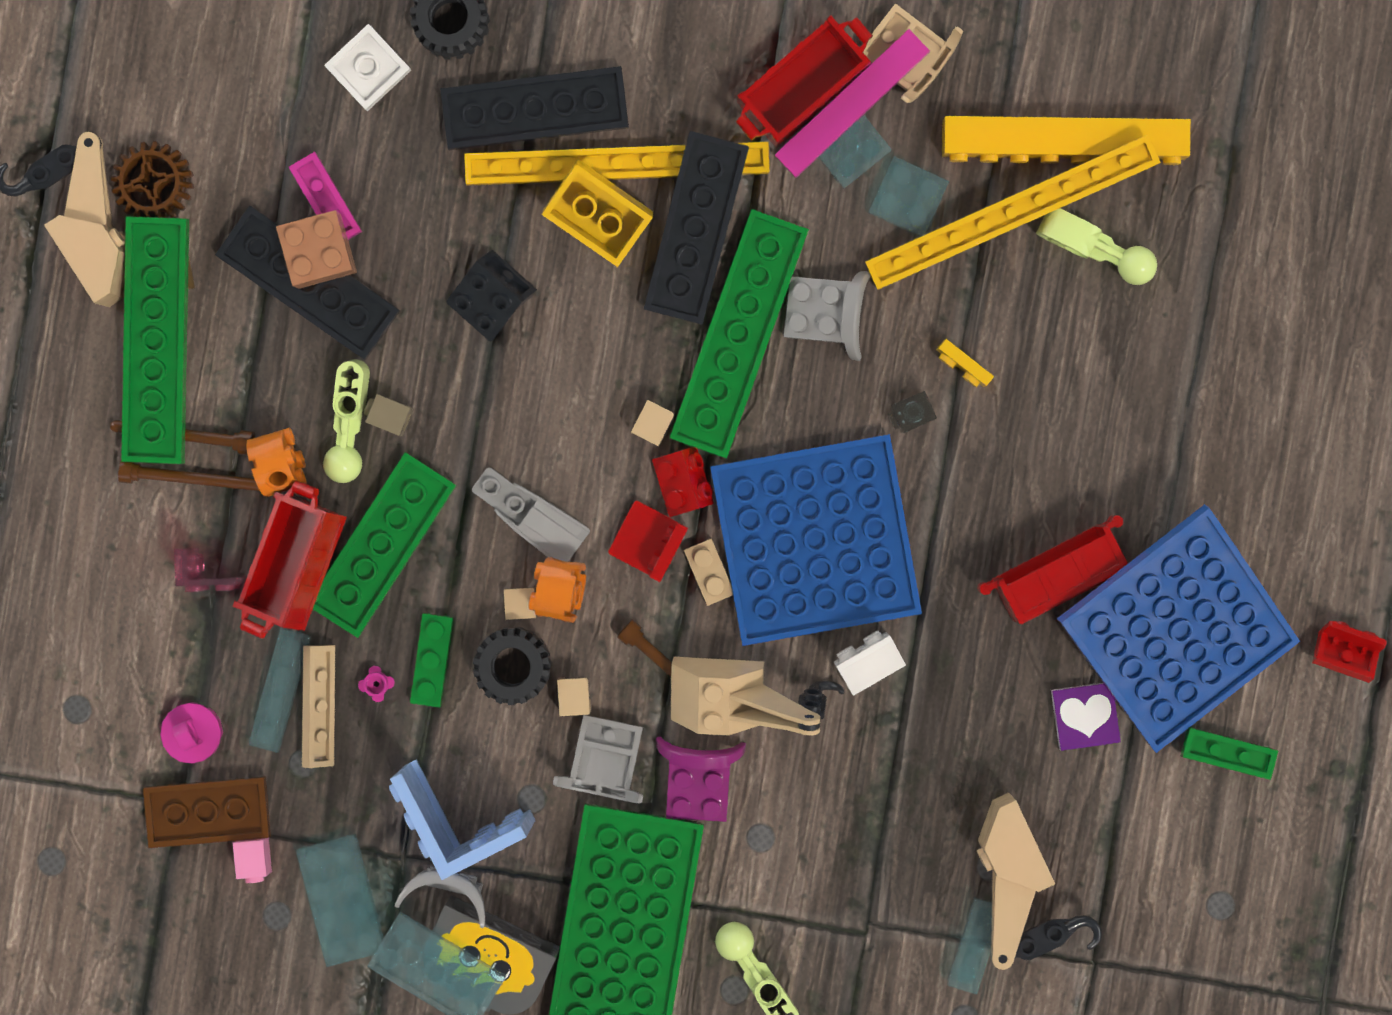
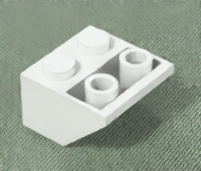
[834,631,906,696]

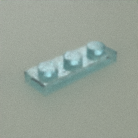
[947,897,992,995]

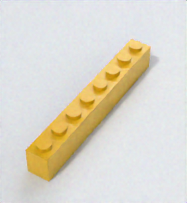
[942,116,1191,165]

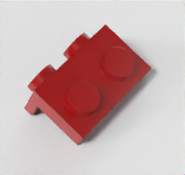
[652,447,714,517]
[1312,621,1387,683]

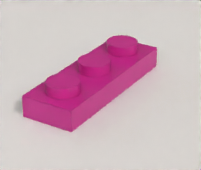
[289,152,362,240]

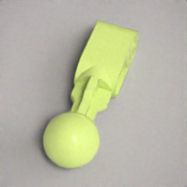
[1036,208,1157,285]
[323,359,370,483]
[715,922,799,1015]

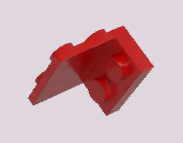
[608,501,689,582]

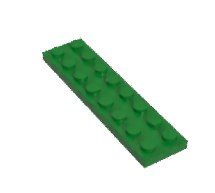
[670,209,809,459]
[121,217,189,464]

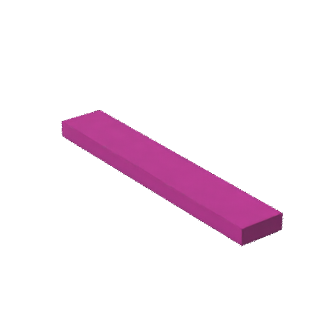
[775,29,930,178]

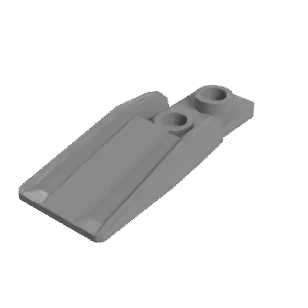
[472,468,590,562]

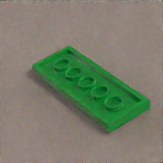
[313,452,457,638]

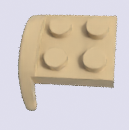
[863,3,963,103]

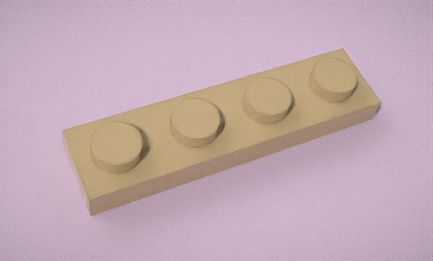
[302,645,335,768]

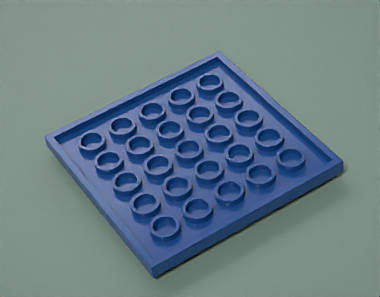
[710,434,922,646]
[1057,504,1300,753]

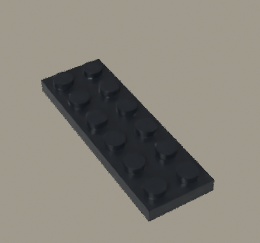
[440,66,629,151]
[644,131,749,325]
[215,205,400,360]

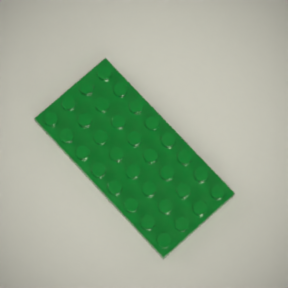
[549,803,704,1015]

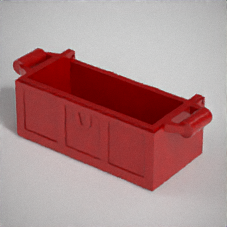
[736,15,873,148]
[233,481,347,639]
[977,515,1128,625]

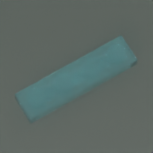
[248,628,311,753]

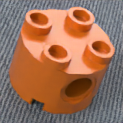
[246,427,307,497]
[529,557,586,623]

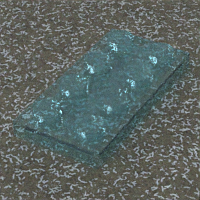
[296,834,386,967]
[367,911,506,1015]

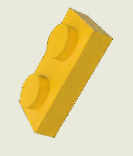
[936,339,994,388]

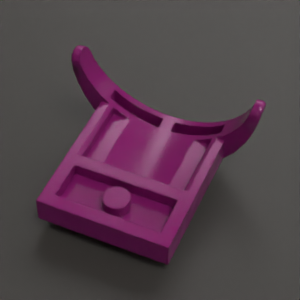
[656,737,746,822]

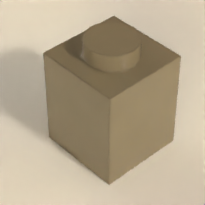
[364,394,414,437]

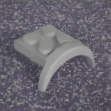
[784,271,871,361]
[553,715,643,804]
[395,866,485,928]

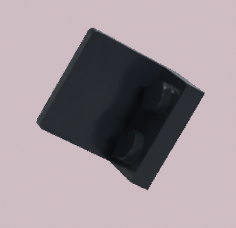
[446,250,537,341]

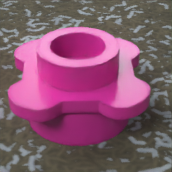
[358,666,395,702]

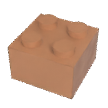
[276,210,357,289]

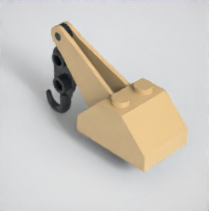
[0,132,125,307]
[671,657,845,736]
[976,793,1102,970]

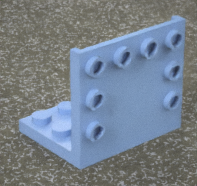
[389,759,535,880]

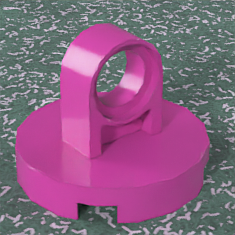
[160,702,223,764]

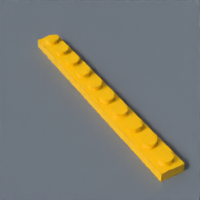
[865,134,1161,290]
[465,142,770,185]

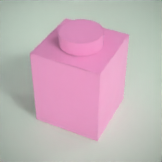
[233,838,272,883]

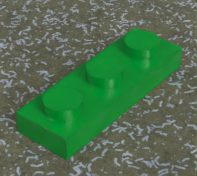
[410,613,454,708]
[1180,727,1279,780]

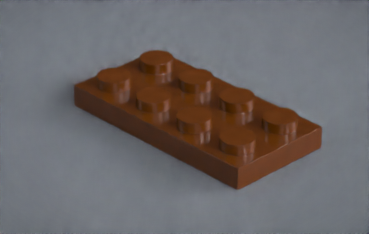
[143,776,271,848]

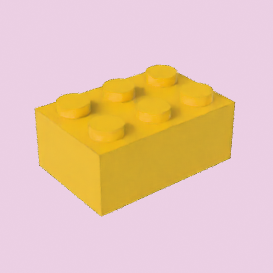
[542,159,653,267]

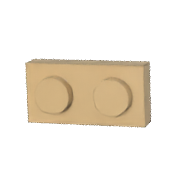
[684,538,733,606]

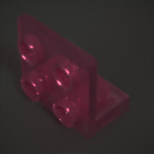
[174,547,247,592]

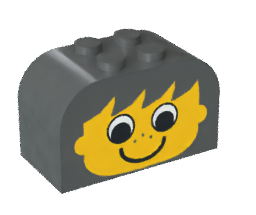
[423,895,560,1015]

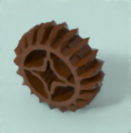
[111,141,194,218]

